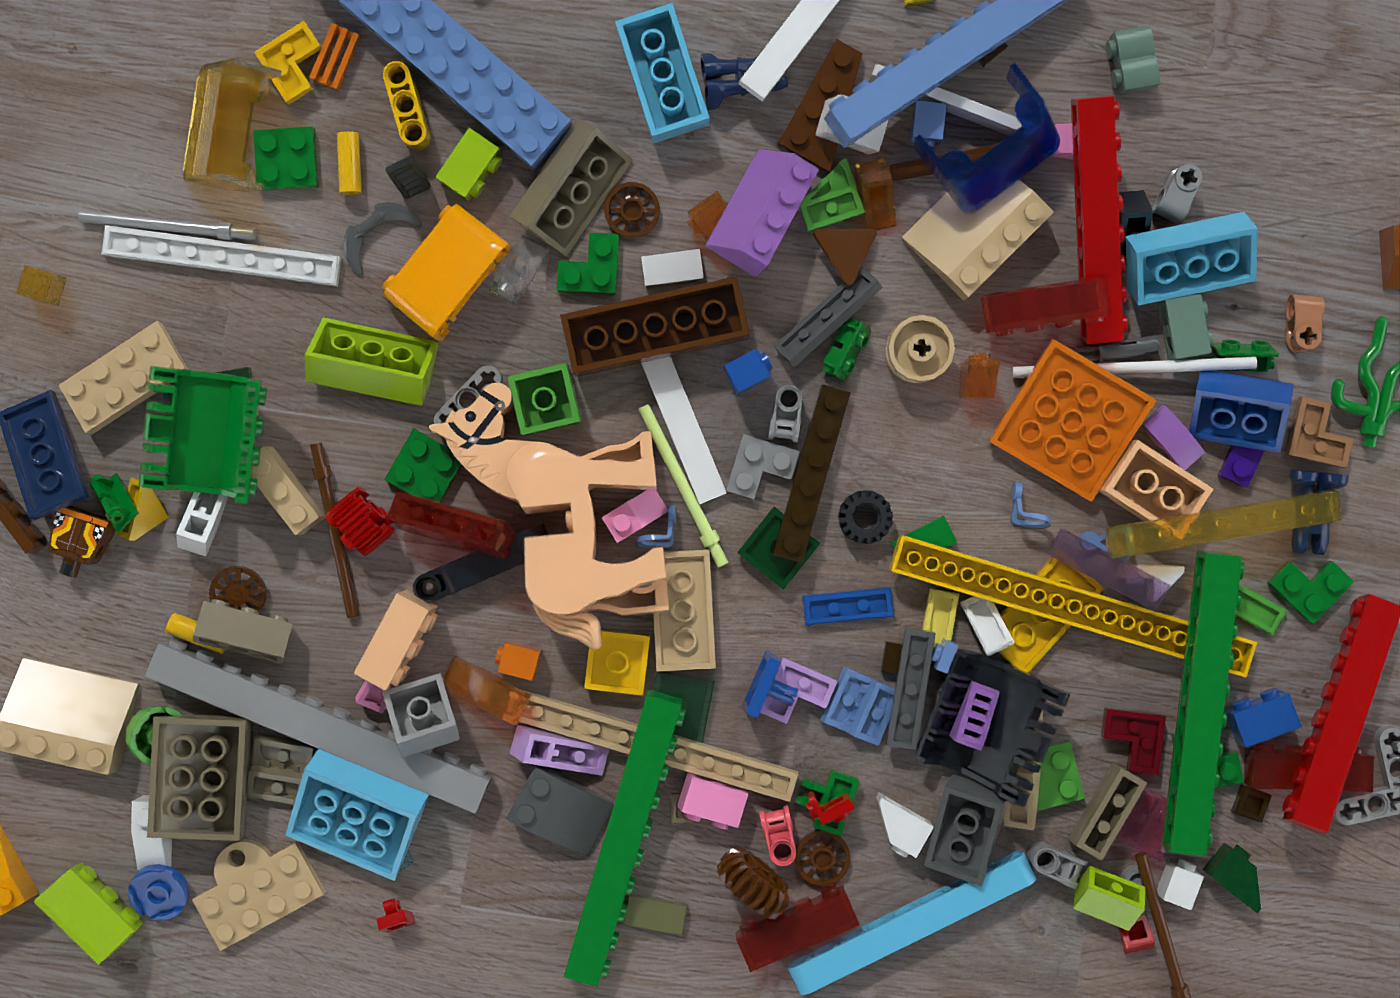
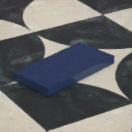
[0,390,89,521]

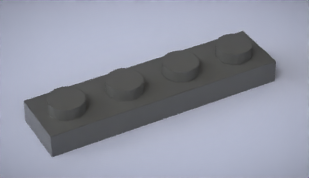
[774,266,883,367]
[886,627,936,750]

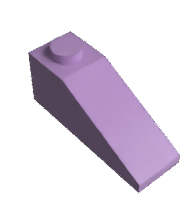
[510,725,609,776]

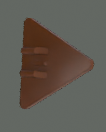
[813,229,877,286]

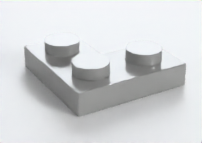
[726,434,800,499]

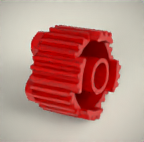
[325,486,395,556]

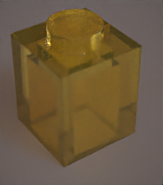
[16,265,67,306]

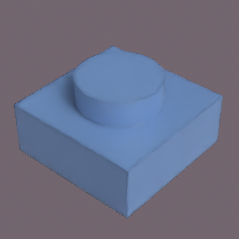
[931,638,958,673]

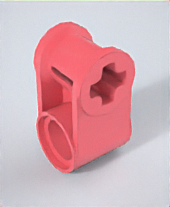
[759,805,796,866]

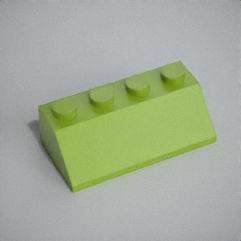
[305,317,438,406]

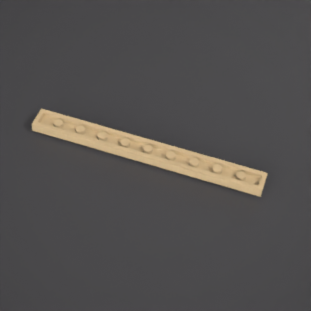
[505,688,798,802]

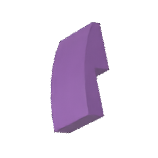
[1141,405,1205,470]

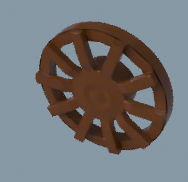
[604,182,660,238]
[209,566,267,612]
[795,830,850,886]

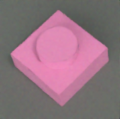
[355,680,396,714]

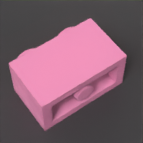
[677,772,749,830]

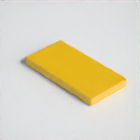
[998,549,1105,673]

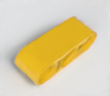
[383,61,431,151]

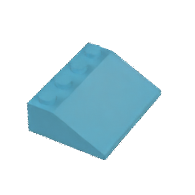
[285,749,429,881]

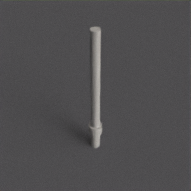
[78,210,257,241]

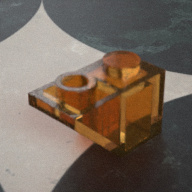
[959,353,999,399]

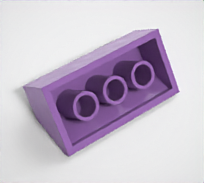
[705,149,819,277]

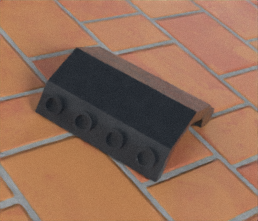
[914,648,1071,807]

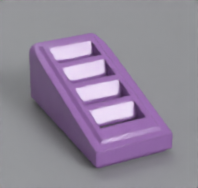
[949,681,1000,750]

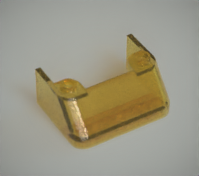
[183,57,282,192]

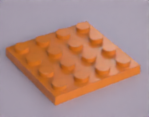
[989,338,1157,502]

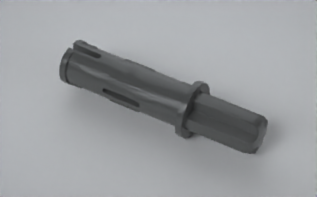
[1070,335,1159,363]

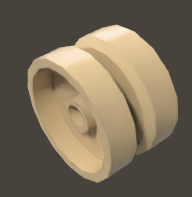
[884,315,955,384]

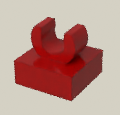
[376,898,415,933]

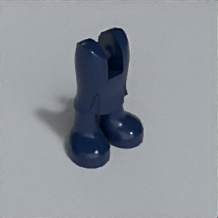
[700,53,788,110]
[1290,470,1349,556]

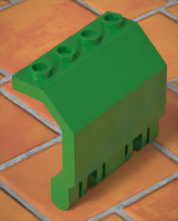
[138,366,267,504]

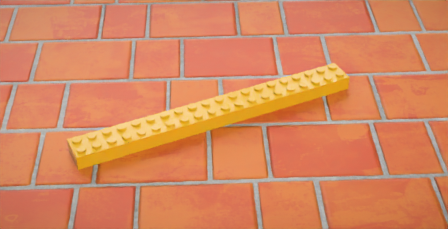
[889,534,1258,678]

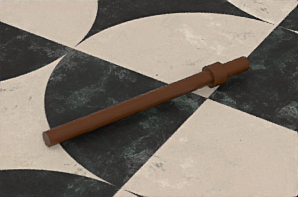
[310,443,359,618]
[1135,852,1191,998]

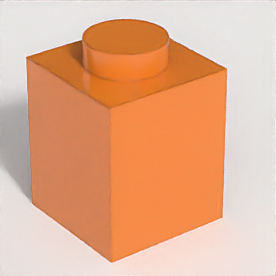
[495,640,542,681]

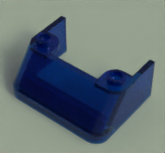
[914,63,1061,213]

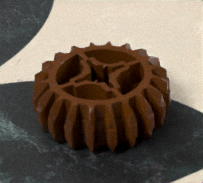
[717,847,792,919]

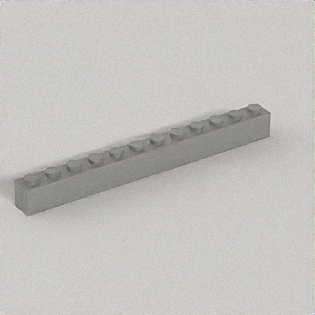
[144,639,493,814]

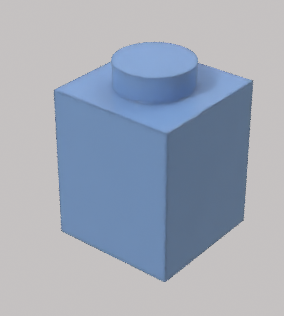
[909,101,946,149]

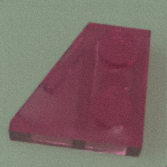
[1116,786,1167,862]

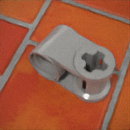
[1152,164,1202,225]
[768,385,803,443]
[1026,841,1088,889]

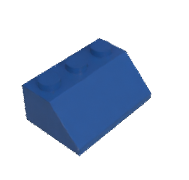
[1189,371,1294,453]

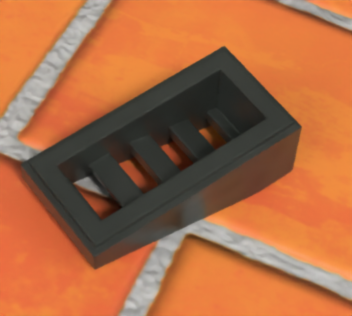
[385,155,431,199]

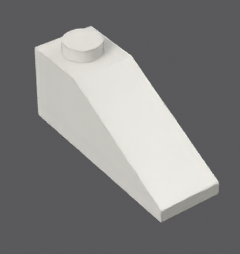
[176,492,228,556]
[131,795,172,870]

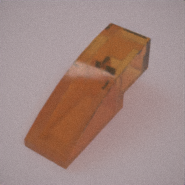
[443,656,532,726]

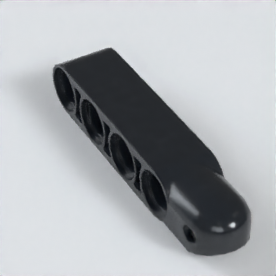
[413,523,548,603]

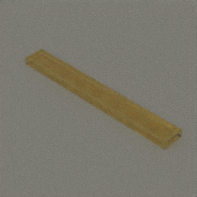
[1105,490,1342,559]

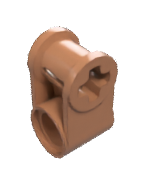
[1285,294,1325,353]

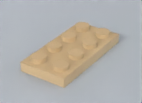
[59,321,188,435]
[652,549,716,671]

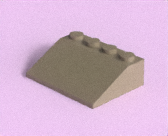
[147,715,251,841]

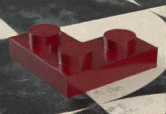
[1101,707,1166,775]

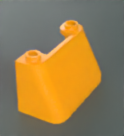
[382,204,515,342]

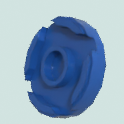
[127,864,190,921]

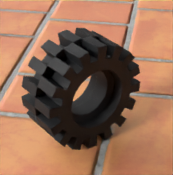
[838,490,893,544]

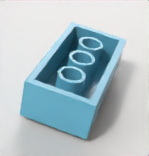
[615,3,709,144]
[1126,212,1258,305]

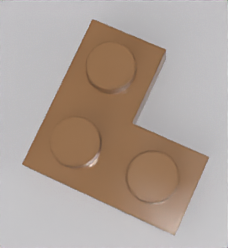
[1285,397,1354,468]

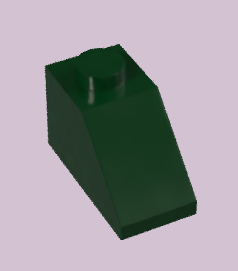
[1202,842,1261,914]

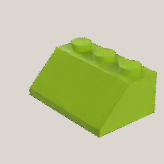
[33,862,144,965]

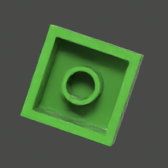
[508,363,583,436]

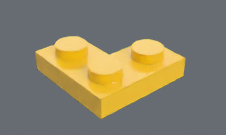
[254,20,322,105]

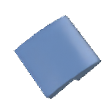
[820,666,895,746]

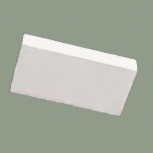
[641,249,704,287]
[960,596,1014,657]

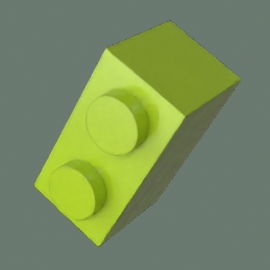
[436,128,502,202]
[1073,866,1145,931]

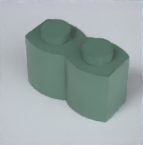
[1106,25,1160,95]

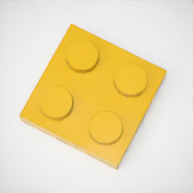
[584,630,650,696]

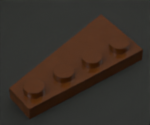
[778,39,863,173]

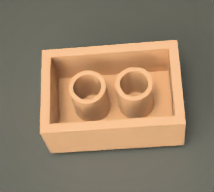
[1098,440,1213,540]
[354,589,439,691]

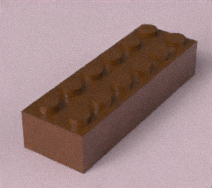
[560,276,750,377]

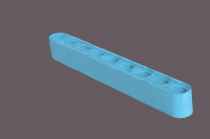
[787,851,1037,995]

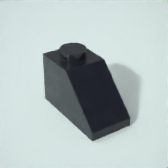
[1118,190,1153,261]

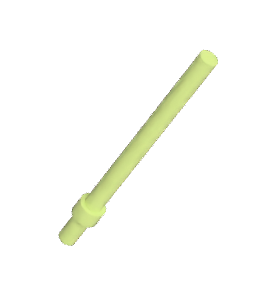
[638,404,728,568]

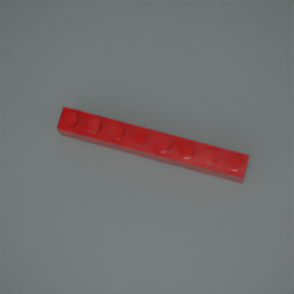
[1071,96,1128,344]
[1282,594,1400,834]

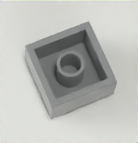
[382,673,460,758]

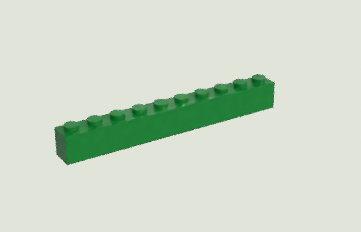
[1162,550,1245,856]
[563,689,686,987]

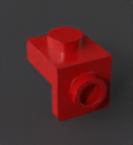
[806,791,855,825]

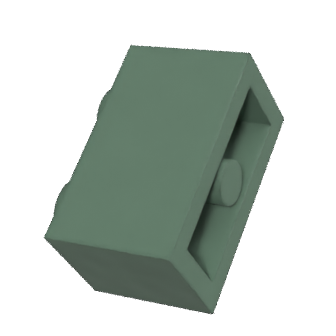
[1158,294,1214,360]

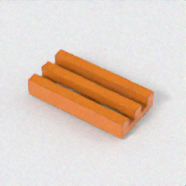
[309,23,361,91]

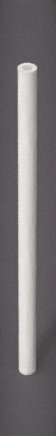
[1012,357,1257,379]

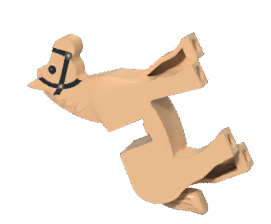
[429,382,669,649]

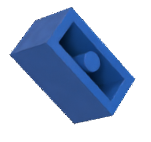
[724,349,773,395]
[1224,688,1302,748]

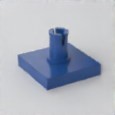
[743,651,798,718]

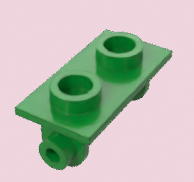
[822,317,871,382]
[1212,339,1279,372]
[90,473,139,533]

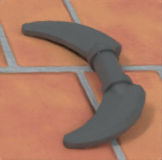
[343,202,422,275]

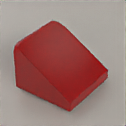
[1118,914,1155,954]

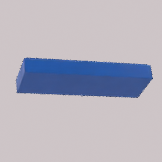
[802,587,894,625]

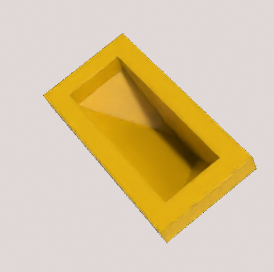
[116,477,169,541]

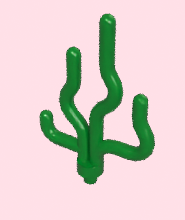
[1331,316,1400,448]

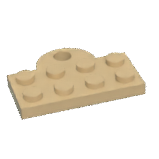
[192,839,326,951]

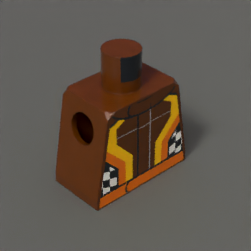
[49,505,116,578]

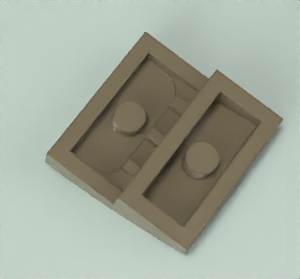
[247,734,316,804]

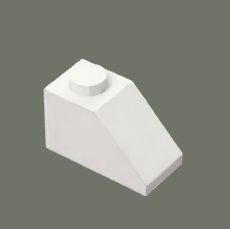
[876,793,934,858]

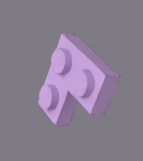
[760,657,838,724]

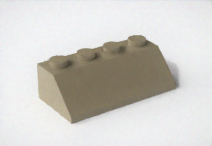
[509,118,633,257]

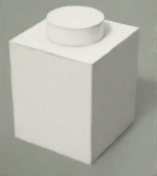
[1157,859,1204,910]

